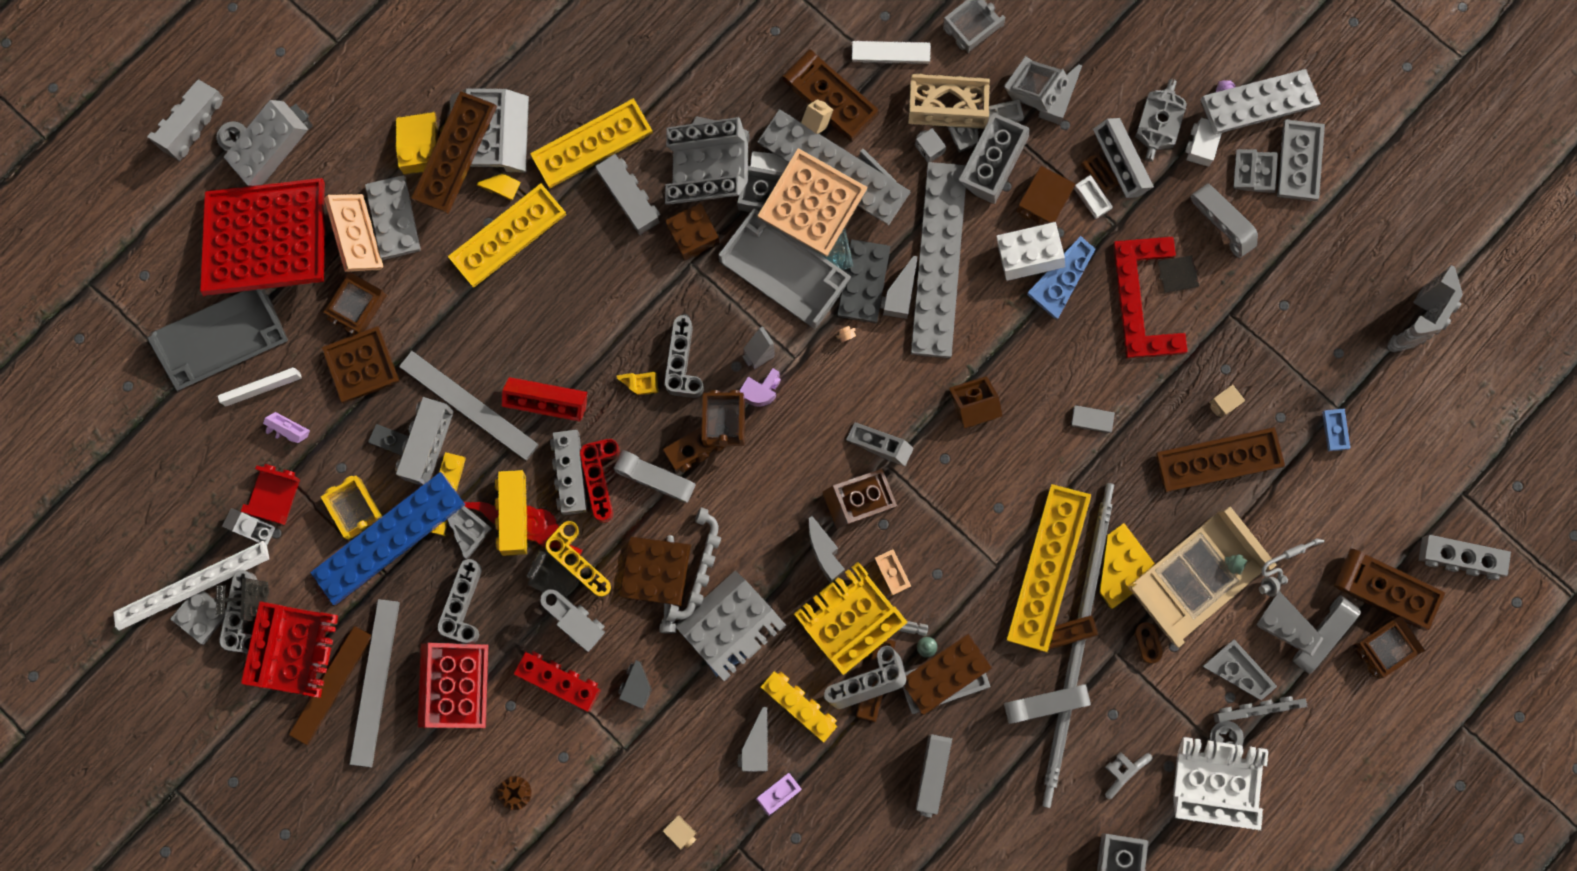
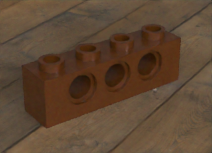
[663,408,746,473]

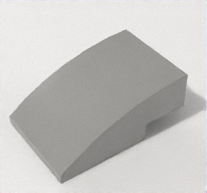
[809,516,845,583]

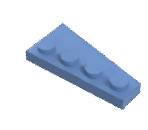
[1027,236,1095,321]

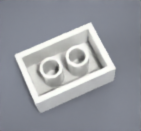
[997,222,1065,281]

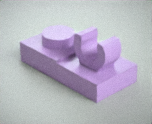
[263,412,310,443]
[756,773,802,816]

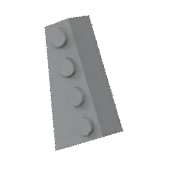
[147,79,224,161]

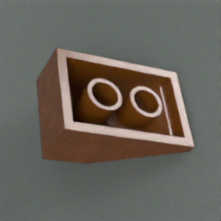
[822,469,897,529]

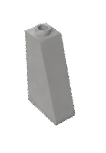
[915,734,952,817]

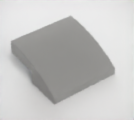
[1234,149,1278,193]

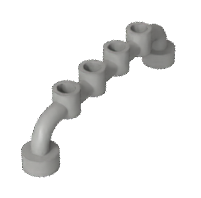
[665,507,721,622]

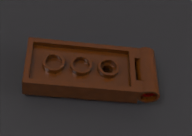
[782,49,879,142]
[1334,548,1445,631]

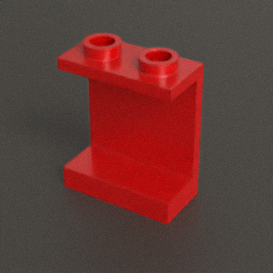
[240,464,300,525]

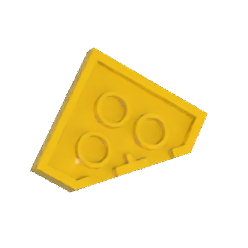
[1099,523,1155,609]

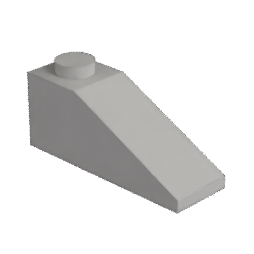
[1037,64,1082,125]
[881,256,917,319]
[742,327,775,370]
[846,422,914,466]
[738,707,768,771]

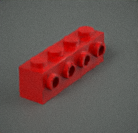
[502,377,588,422]
[514,651,601,712]

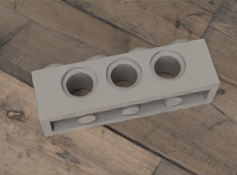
[1419,535,1511,580]

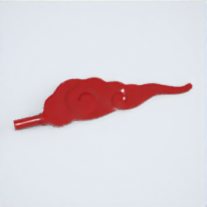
[464,502,582,556]

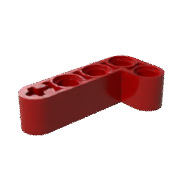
[580,439,620,523]

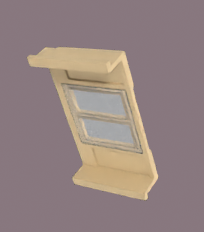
[1128,507,1276,648]

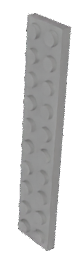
[911,162,966,358]

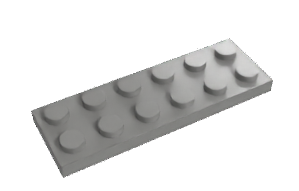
[1200,69,1320,135]

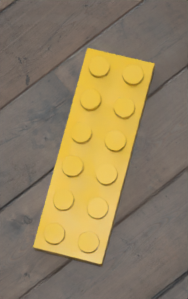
[530,98,653,188]
[448,184,567,288]

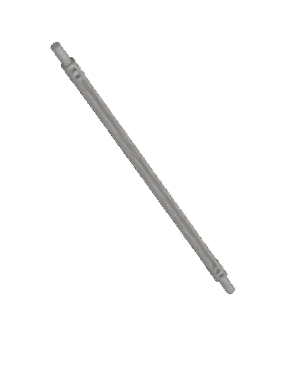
[1042,483,1114,808]

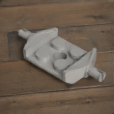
[1135,79,1187,162]

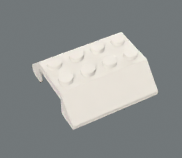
[1173,737,1268,830]

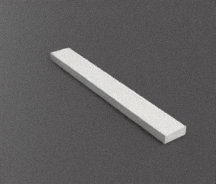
[113,541,269,630]

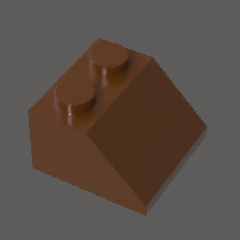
[949,376,1003,428]

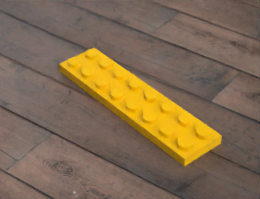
[1007,484,1091,652]

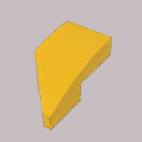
[477,174,521,201]
[617,372,659,395]

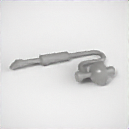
[1259,538,1324,597]

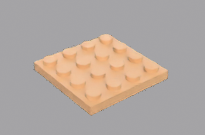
[758,148,867,257]

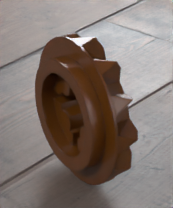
[498,776,532,810]

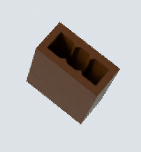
[1017,166,1076,226]

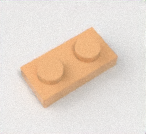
[875,549,911,596]

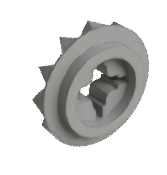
[217,122,246,151]
[1209,721,1244,748]

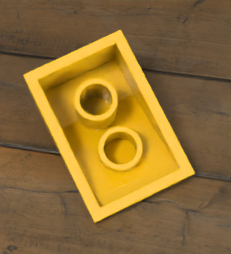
[396,112,439,174]

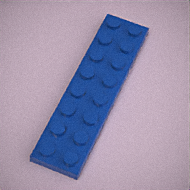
[311,472,466,605]

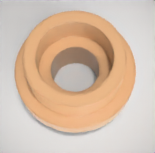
[836,326,856,343]

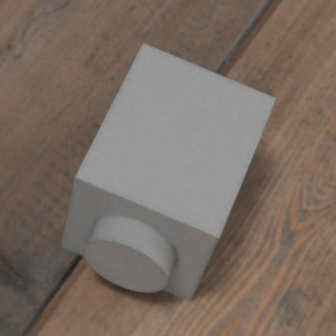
[915,128,946,162]

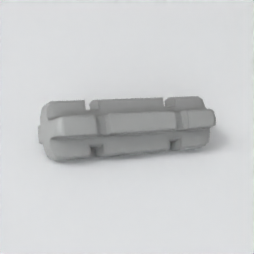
[899,621,928,636]

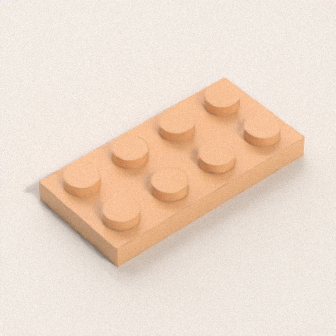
[324,195,383,272]

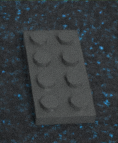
[838,239,890,324]

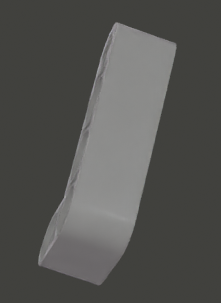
[1190,184,1258,258]
[665,315,704,398]
[614,450,696,503]
[438,559,482,644]
[220,570,257,653]
[1292,595,1361,674]
[824,646,906,709]
[1004,684,1091,724]

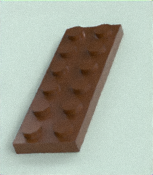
[411,91,497,214]
[1156,427,1285,493]

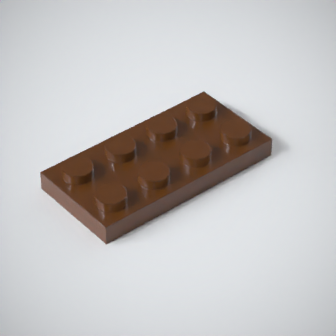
[904,634,992,715]

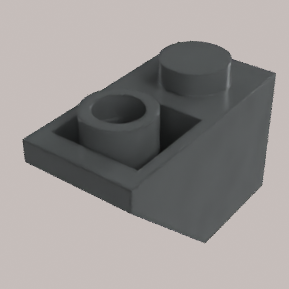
[618,660,652,709]

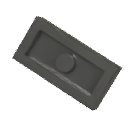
[368,424,409,456]

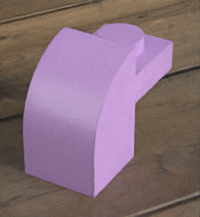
[740,368,781,407]

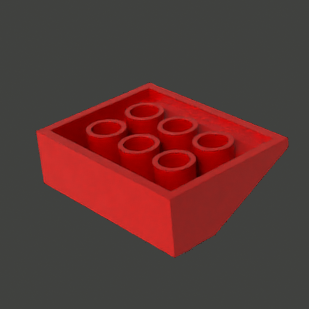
[418,643,488,728]

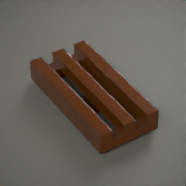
[1081,152,1120,195]

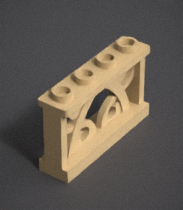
[908,74,990,129]

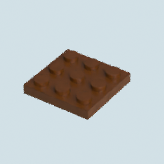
[322,326,400,404]
[620,537,691,606]

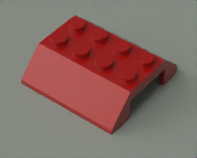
[241,601,338,698]

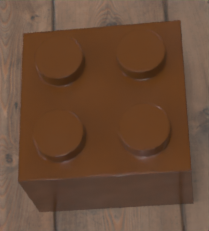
[665,203,720,261]

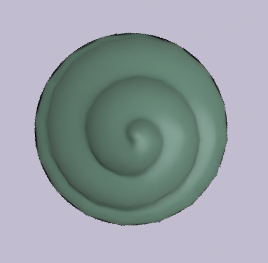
[1225,554,1247,575]
[917,637,938,658]

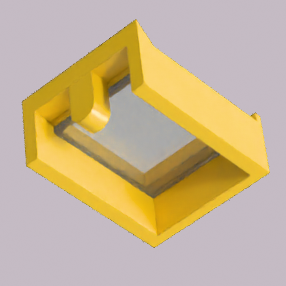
[321,476,383,541]

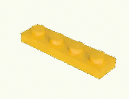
[430,452,466,536]

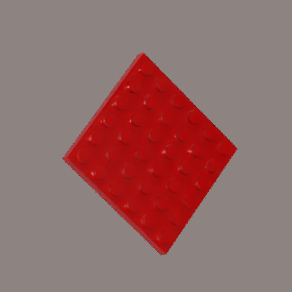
[200,178,325,296]

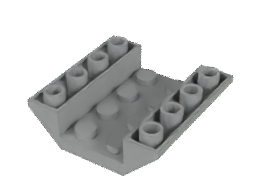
[450,89,529,172]
[665,117,748,205]

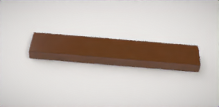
[289,626,372,745]

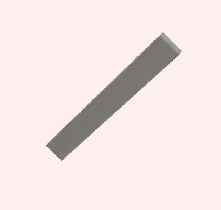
[399,351,539,461]
[350,599,400,767]

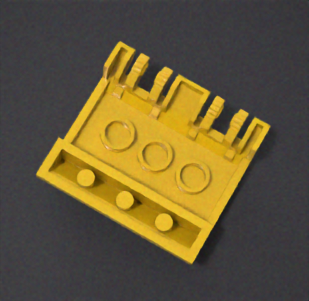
[794,562,908,675]

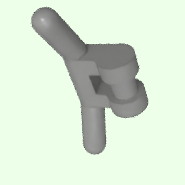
[1105,752,1152,799]

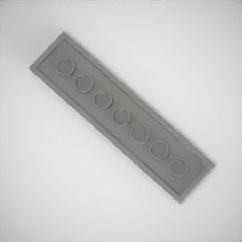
[758,109,911,226]

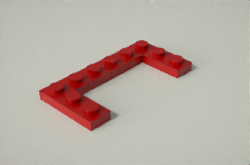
[1113,237,1188,359]

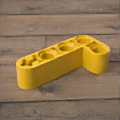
[546,521,611,597]

